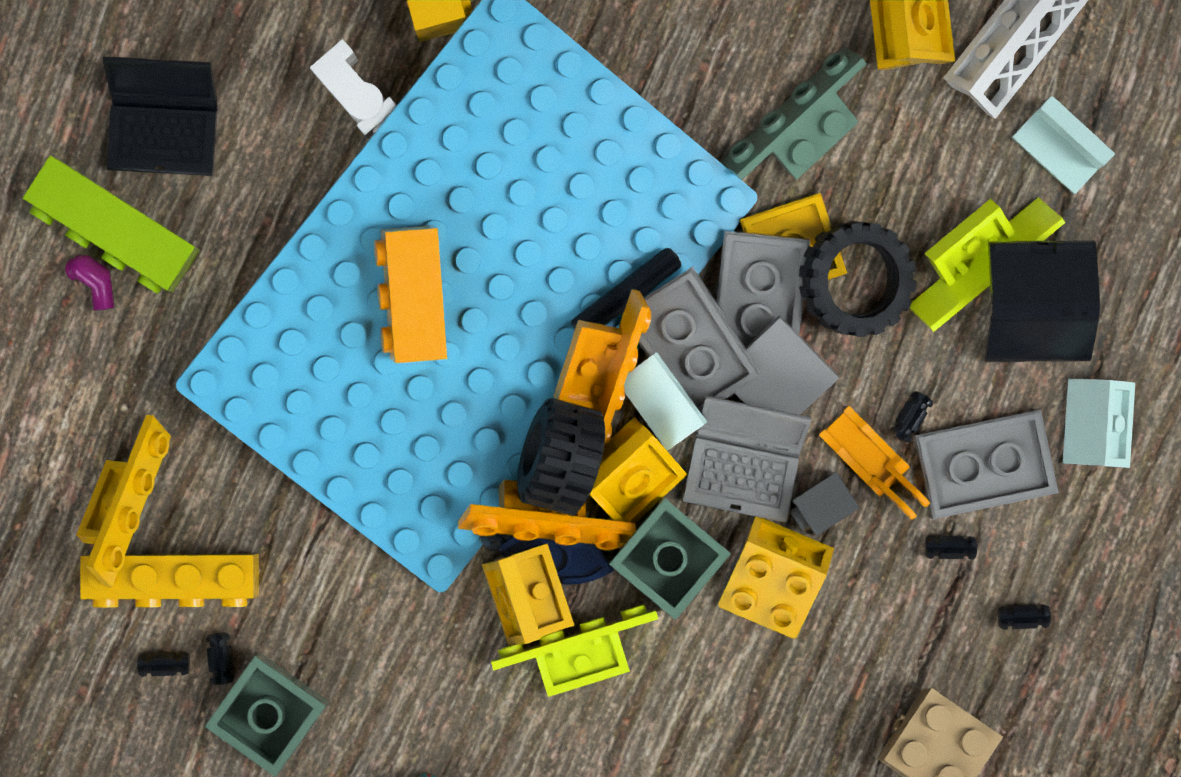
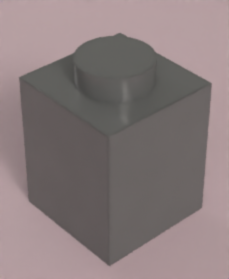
[789,472,859,536]

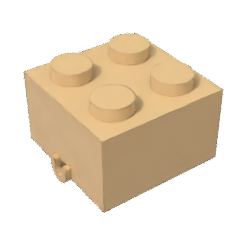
[877,688,1003,777]

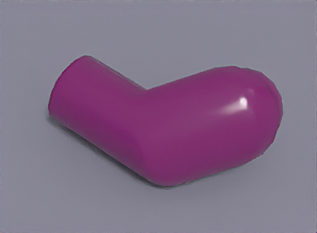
[65,254,115,311]

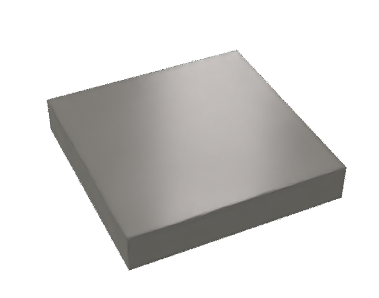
[735,315,839,415]

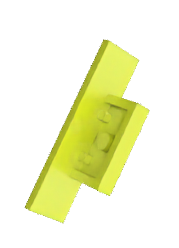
[909,197,1065,332]
[491,604,658,697]

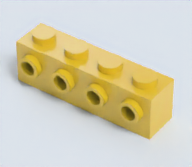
[80,554,259,608]

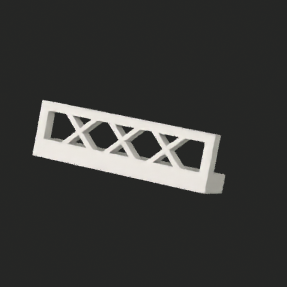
[943,0,1088,119]

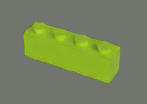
[23,155,200,294]

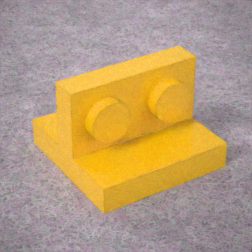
[870,0,955,70]
[590,417,688,523]
[482,543,574,645]

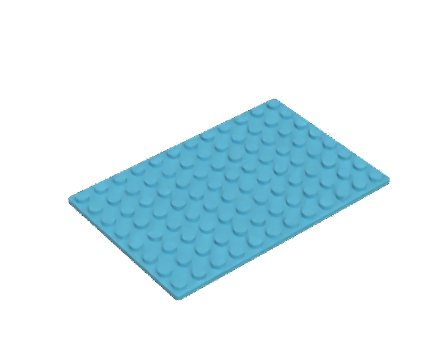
[176,0,757,592]

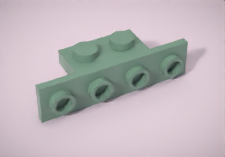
[721,47,867,180]

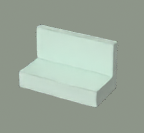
[1012,96,1115,195]
[624,352,707,451]
[1063,378,1135,468]

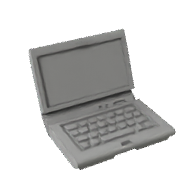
[683,396,812,523]

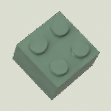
[609,497,731,620]
[205,653,330,777]

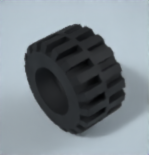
[517,398,605,516]

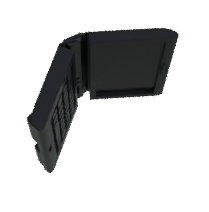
[103,56,218,176]
[985,240,1100,362]

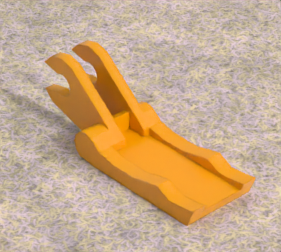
[819,405,930,520]

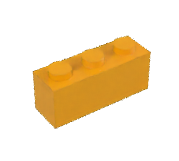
[374,225,447,363]

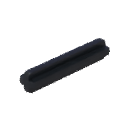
[571,248,682,331]

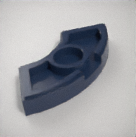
[498,536,614,585]

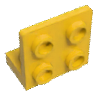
[718,516,834,638]

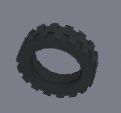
[799,221,917,337]

